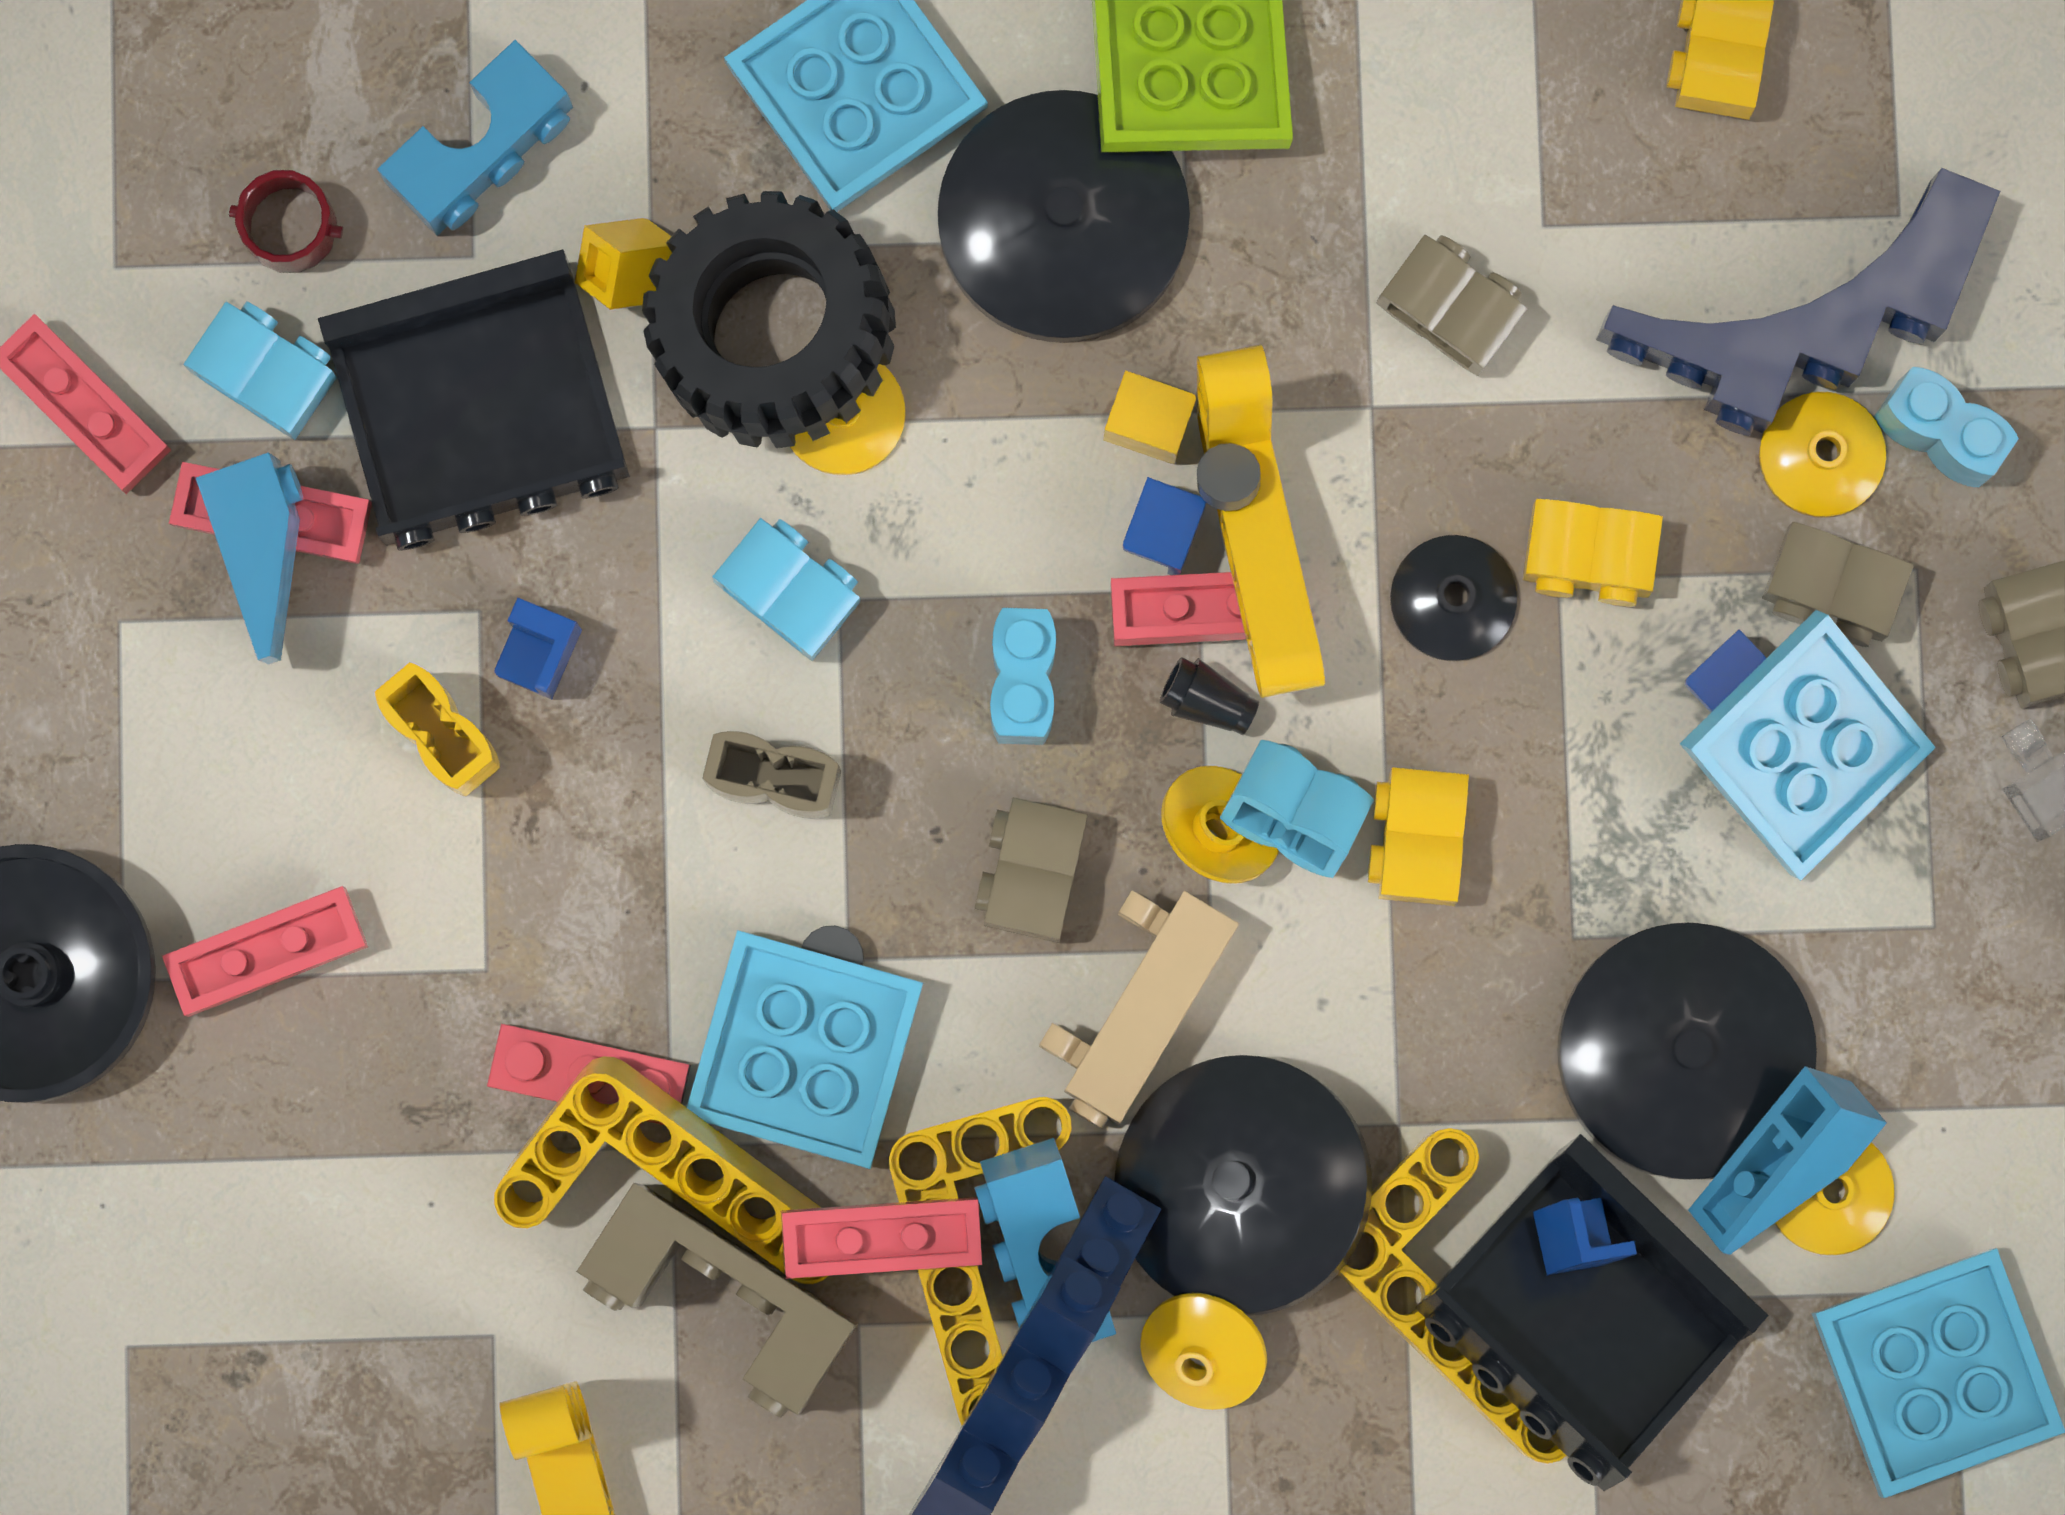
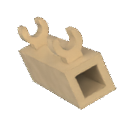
[1039,891,1239,1129]

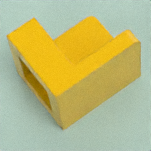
[574,218,672,310]
[1103,370,1196,464]

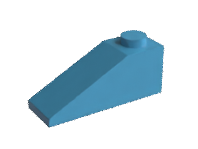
[196,452,303,664]
[1688,1066,1887,1255]

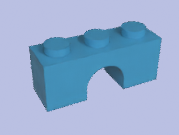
[377,40,573,236]
[974,1138,1116,1342]

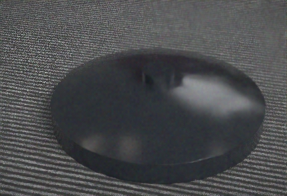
[938,90,1190,343]
[0,844,156,1103]
[1557,923,1817,1180]
[1114,1055,1372,1316]

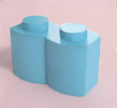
[183,301,337,440]
[1874,367,2019,487]
[712,518,860,661]
[990,608,1056,745]
[1220,740,1374,878]

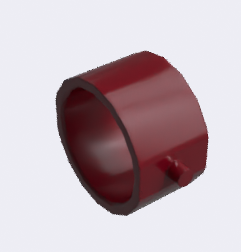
[229,170,343,273]

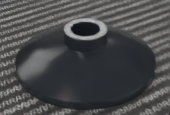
[1390,535,1517,661]

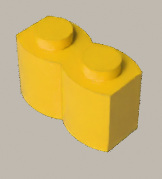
[1666,0,1774,120]
[1523,499,1663,607]
[375,662,500,797]
[1368,767,1469,906]

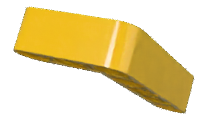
[1197,344,1325,698]
[494,1056,828,1284]
[889,1097,1072,1425]
[1338,1128,1567,1464]
[500,1381,615,1515]

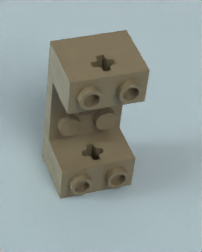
[576,1183,859,1418]

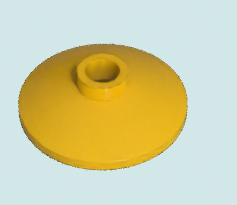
[790,364,905,475]
[1759,392,1886,517]
[1161,766,1279,884]
[1775,1142,1895,1255]
[1140,1293,1267,1410]

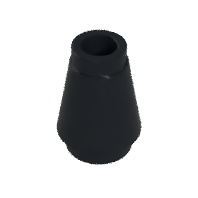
[1160,657,1259,735]

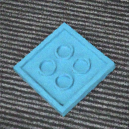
[724,0,988,212]
[1680,610,1936,881]
[687,930,924,1169]
[1811,1248,2065,1498]

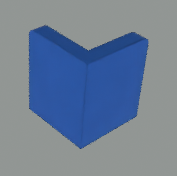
[1123,477,1206,575]
[494,597,582,700]
[1685,629,1766,713]
[1533,1198,1637,1275]

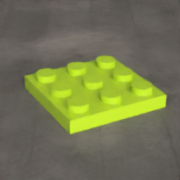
[1091,0,1293,152]

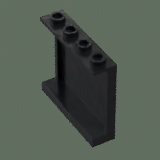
[318,249,630,551]
[1415,1134,1769,1491]

